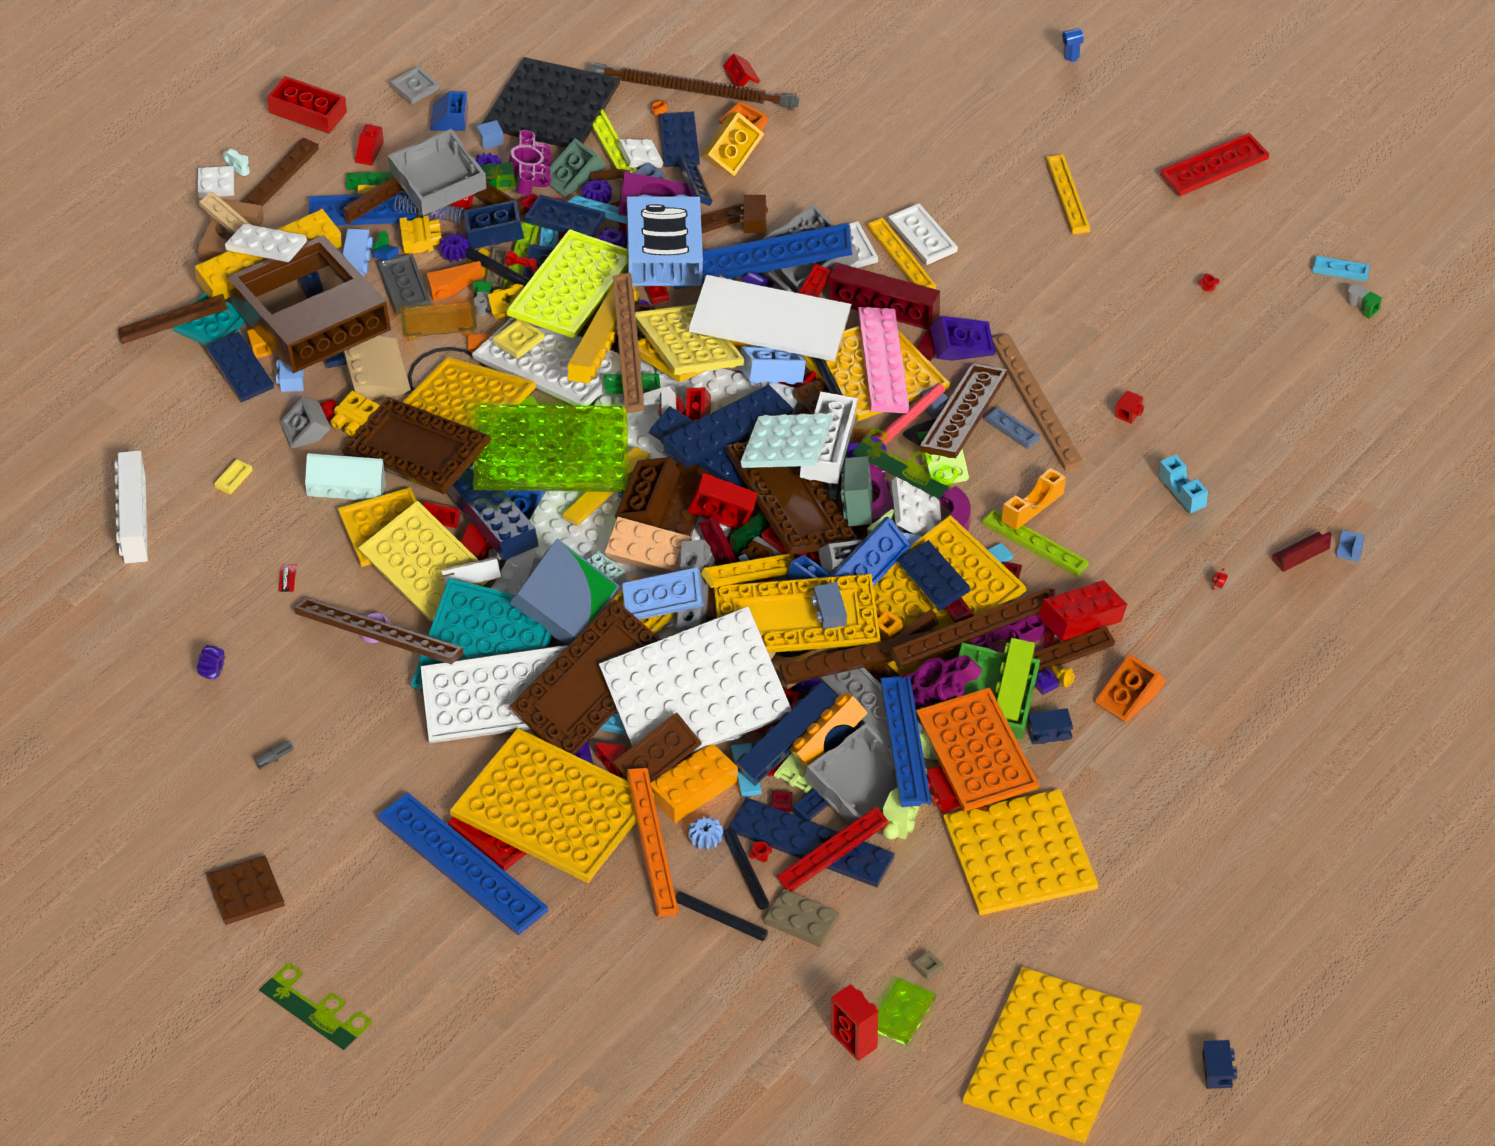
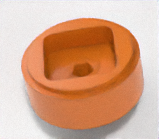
[650,100,669,116]

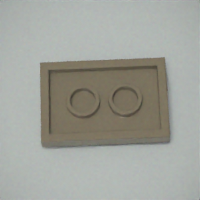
[764,889,839,947]

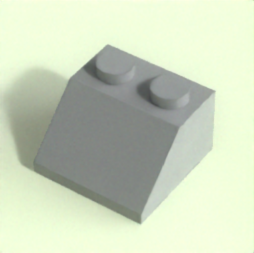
[280,396,331,448]

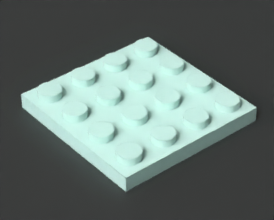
[741,413,833,468]

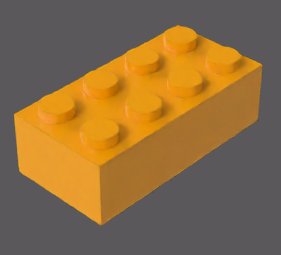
[651,744,738,823]

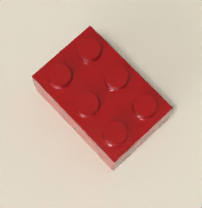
[687,473,758,530]
[831,984,879,1061]

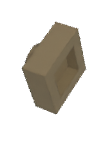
[913,951,943,980]

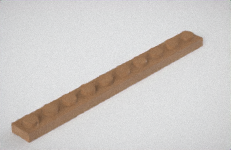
[613,273,645,414]
[992,333,1083,471]

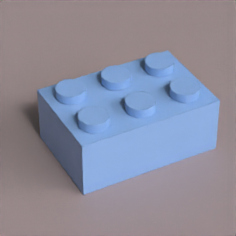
[738,346,806,384]

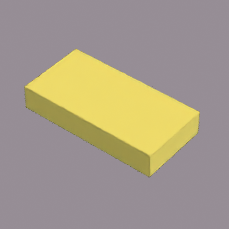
[214,459,253,495]

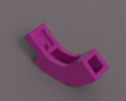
[930,486,971,531]

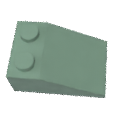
[542,138,606,197]

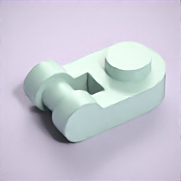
[223,149,250,176]

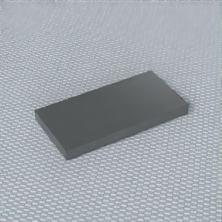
[377,253,431,315]

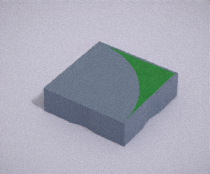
[510,538,620,645]

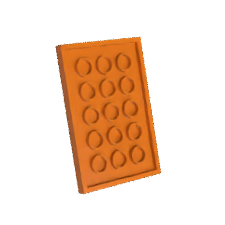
[916,688,1039,812]

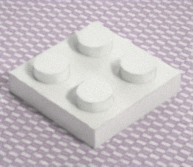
[618,139,663,168]
[198,166,235,198]

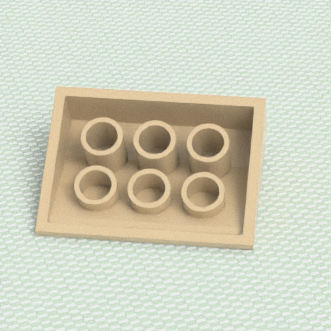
[343,336,411,402]

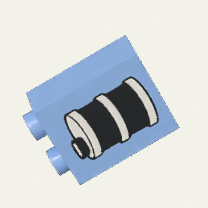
[626,195,703,286]

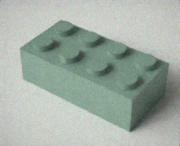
[841,456,872,526]

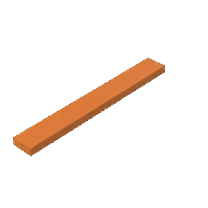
[626,768,679,917]

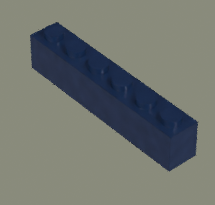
[737,682,839,786]

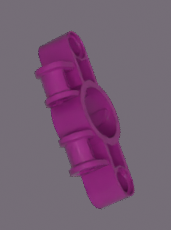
[508,130,551,195]
[971,615,1045,653]
[901,655,982,709]

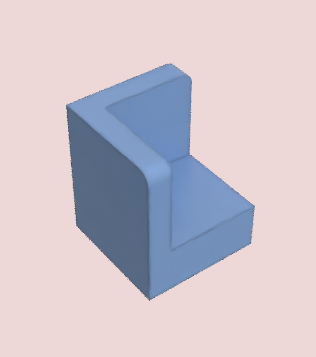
[477,120,504,149]
[1336,530,1365,562]

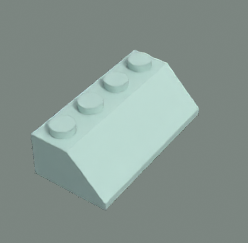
[305,453,386,500]

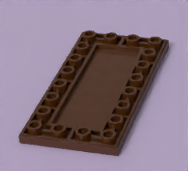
[341,397,492,494]
[725,442,858,555]
[508,599,661,755]

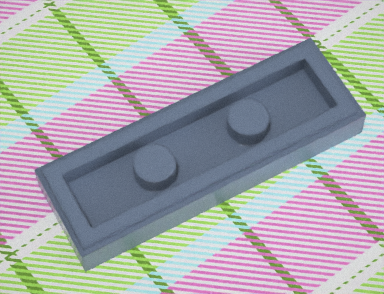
[985,407,1040,450]

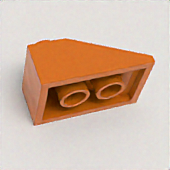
[1094,654,1167,723]

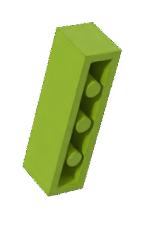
[995,638,1035,724]

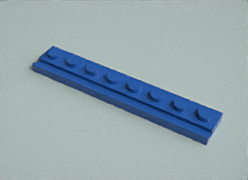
[881,676,931,807]

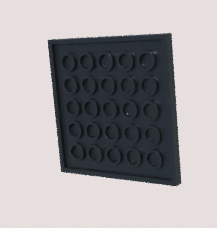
[482,57,620,148]

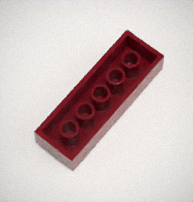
[829,263,940,330]

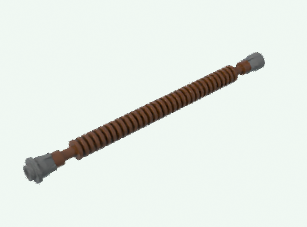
[590,62,799,110]

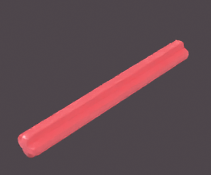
[877,383,945,445]

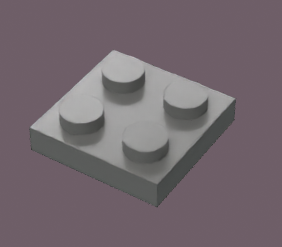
[390,66,440,104]

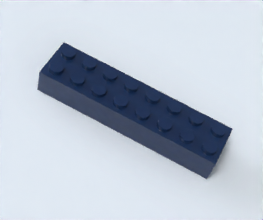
[447,458,539,560]

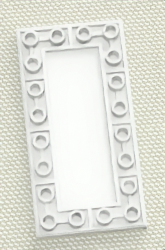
[689,275,851,361]

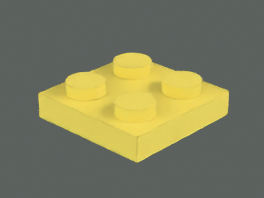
[492,319,545,359]

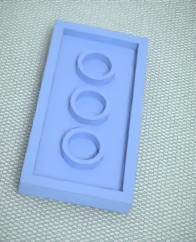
[622,567,703,620]

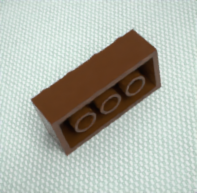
[614,457,680,528]

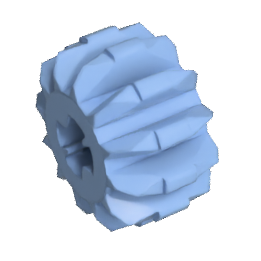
[688,815,723,850]

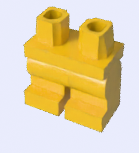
[399,216,442,255]
[331,391,380,437]

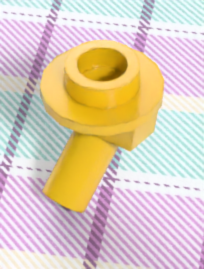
[1051,666,1075,688]

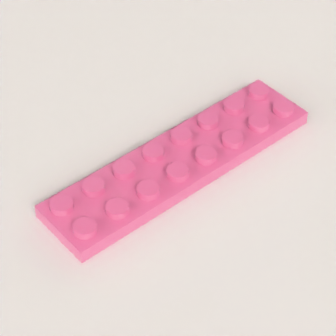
[857,307,909,413]

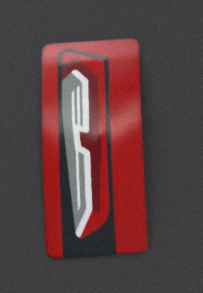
[279,564,297,592]

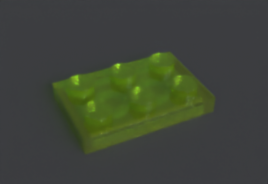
[878,978,936,1046]

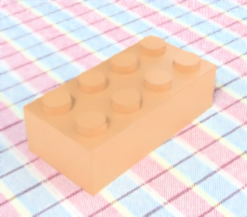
[605,517,692,575]

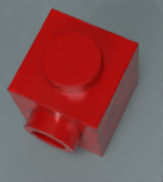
[1115,390,1144,424]

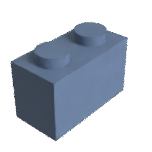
[811,582,847,630]

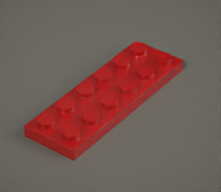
[1160,133,1269,196]

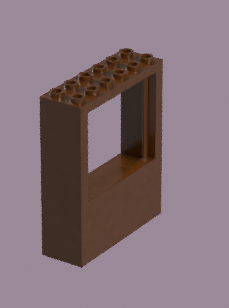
[227,235,391,374]

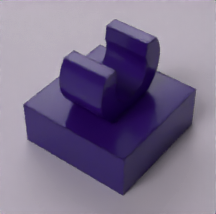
[1035,668,1059,695]

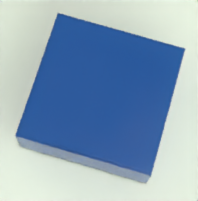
[373,245,399,260]

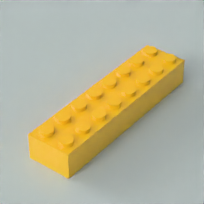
[195,209,341,299]

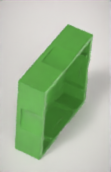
[949,643,1040,740]

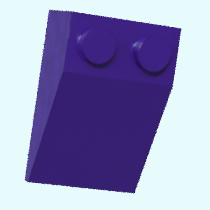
[931,316,995,361]

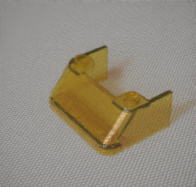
[400,298,477,341]

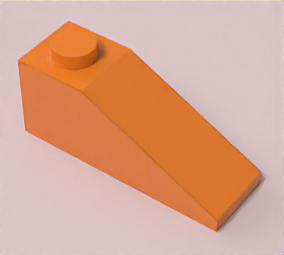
[427,261,483,301]

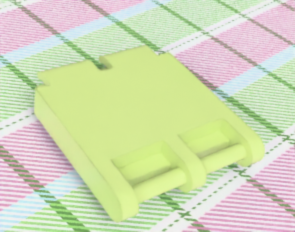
[774,753,814,794]

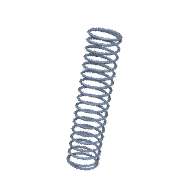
[394,194,464,224]

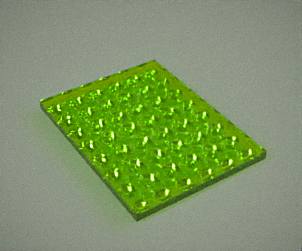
[473,404,628,492]

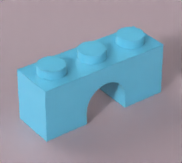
[1159,455,1208,514]

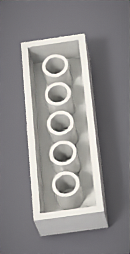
[800,392,858,484]
[115,451,148,563]

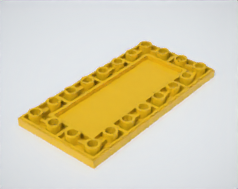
[714,574,881,653]

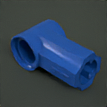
[1062,28,1084,62]

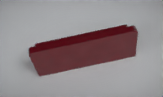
[698,516,737,566]
[1272,532,1332,572]

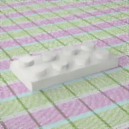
[888,203,958,265]
[225,224,307,262]

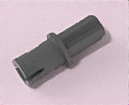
[254,741,294,769]

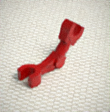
[505,251,539,277]

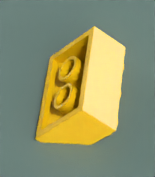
[701,112,764,176]

